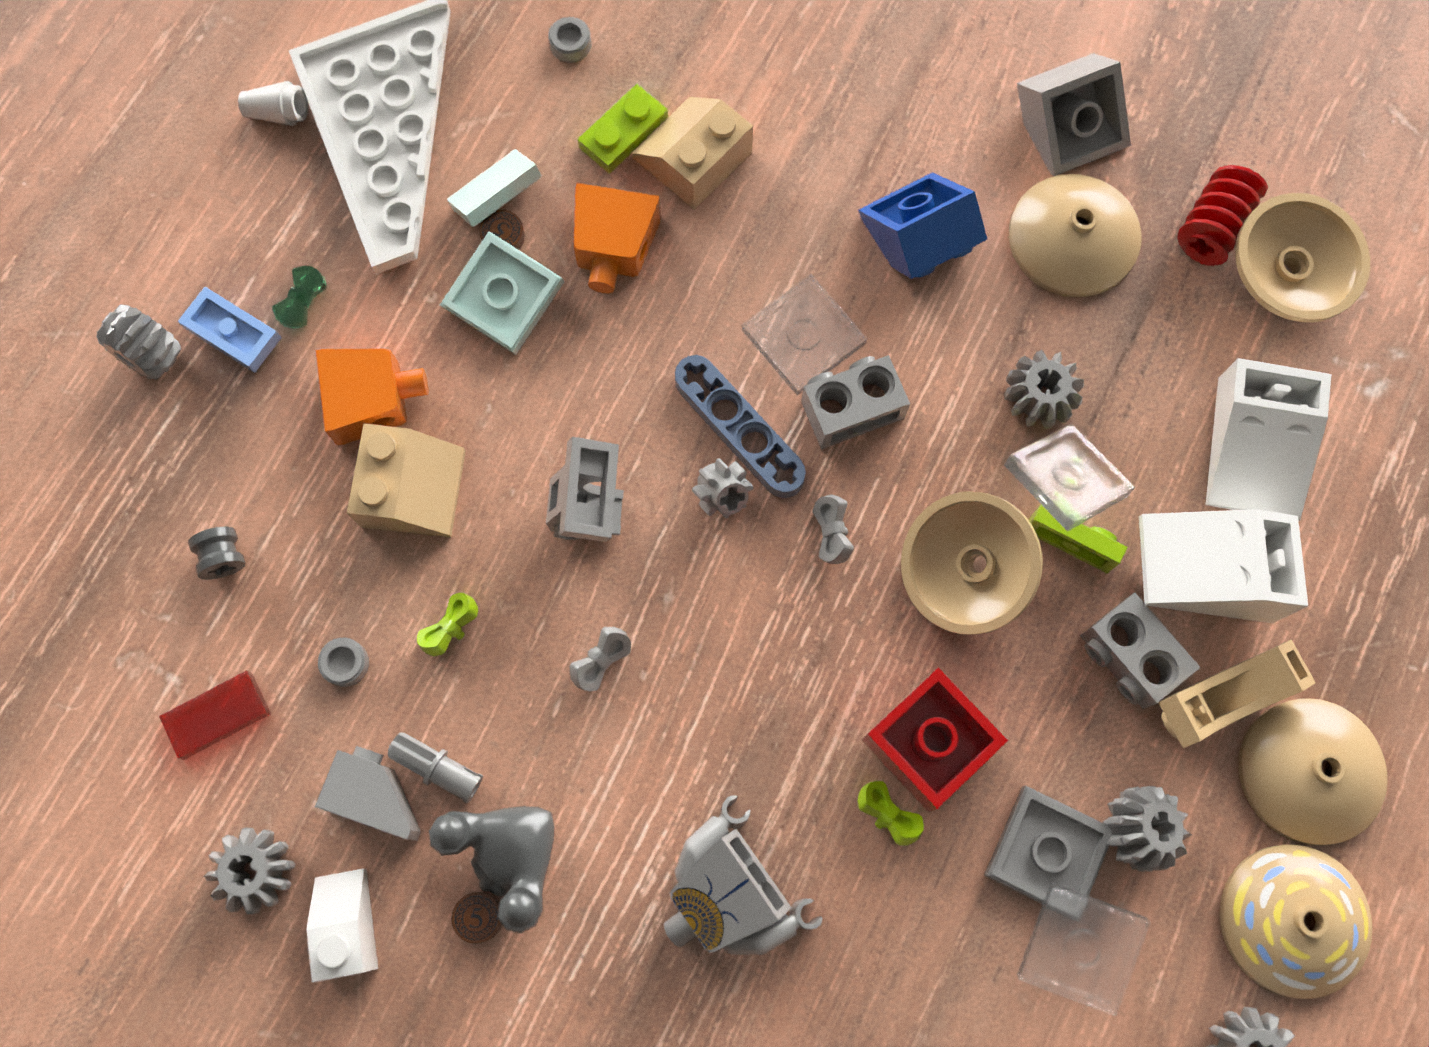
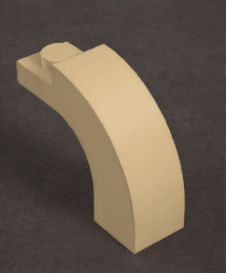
[1159,640,1316,748]

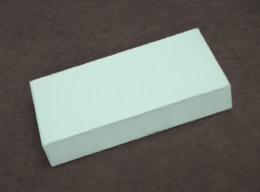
[447,149,542,227]

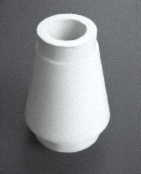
[238,81,308,126]

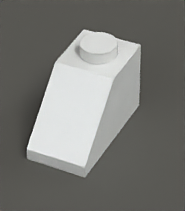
[307,868,378,982]

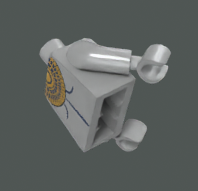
[664,796,823,955]

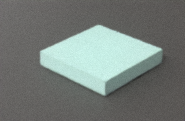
[440,231,565,355]

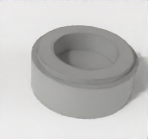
[548,17,592,62]
[318,638,369,687]

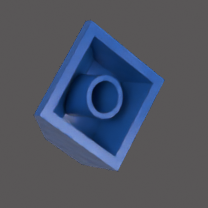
[858,172,988,279]

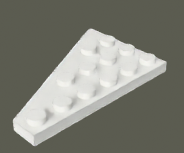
[289,0,450,274]

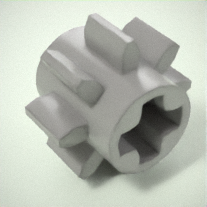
[692,458,753,519]

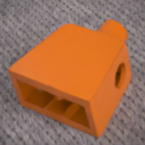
[574,183,661,293]
[316,349,429,446]

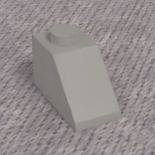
[315,746,421,841]

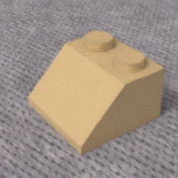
[631,97,753,210]
[347,424,466,537]

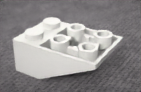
[1205,358,1331,521]
[1139,509,1308,623]

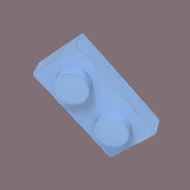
[177,287,282,373]

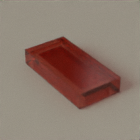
[159,670,271,760]

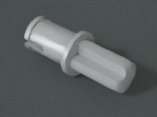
[388,733,483,803]

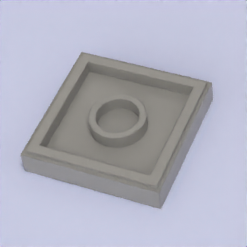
[984,786,1112,921]

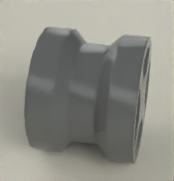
[188,526,246,580]

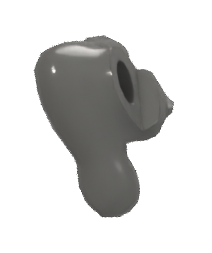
[429,806,555,934]

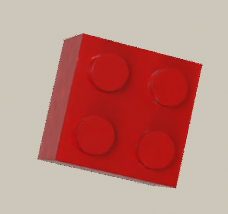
[862,667,1008,812]

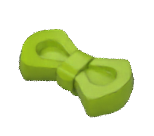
[417,593,478,656]
[857,781,924,846]

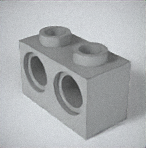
[801,355,910,449]
[1080,593,1201,709]

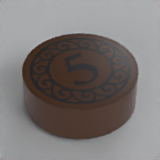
[479,210,525,250]
[451,892,502,944]

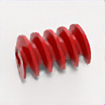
[1177,165,1268,266]

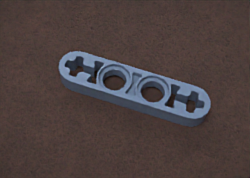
[675,355,806,498]

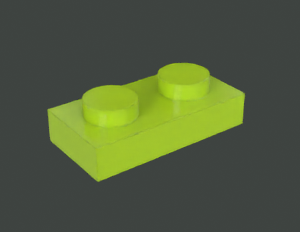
[577,84,668,174]
[1029,503,1128,573]

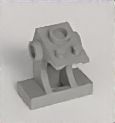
[546,437,624,542]

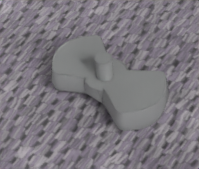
[812,495,854,564]
[570,627,631,691]

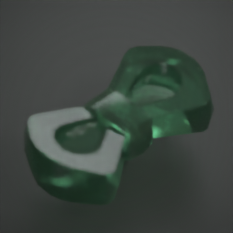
[272,266,327,329]

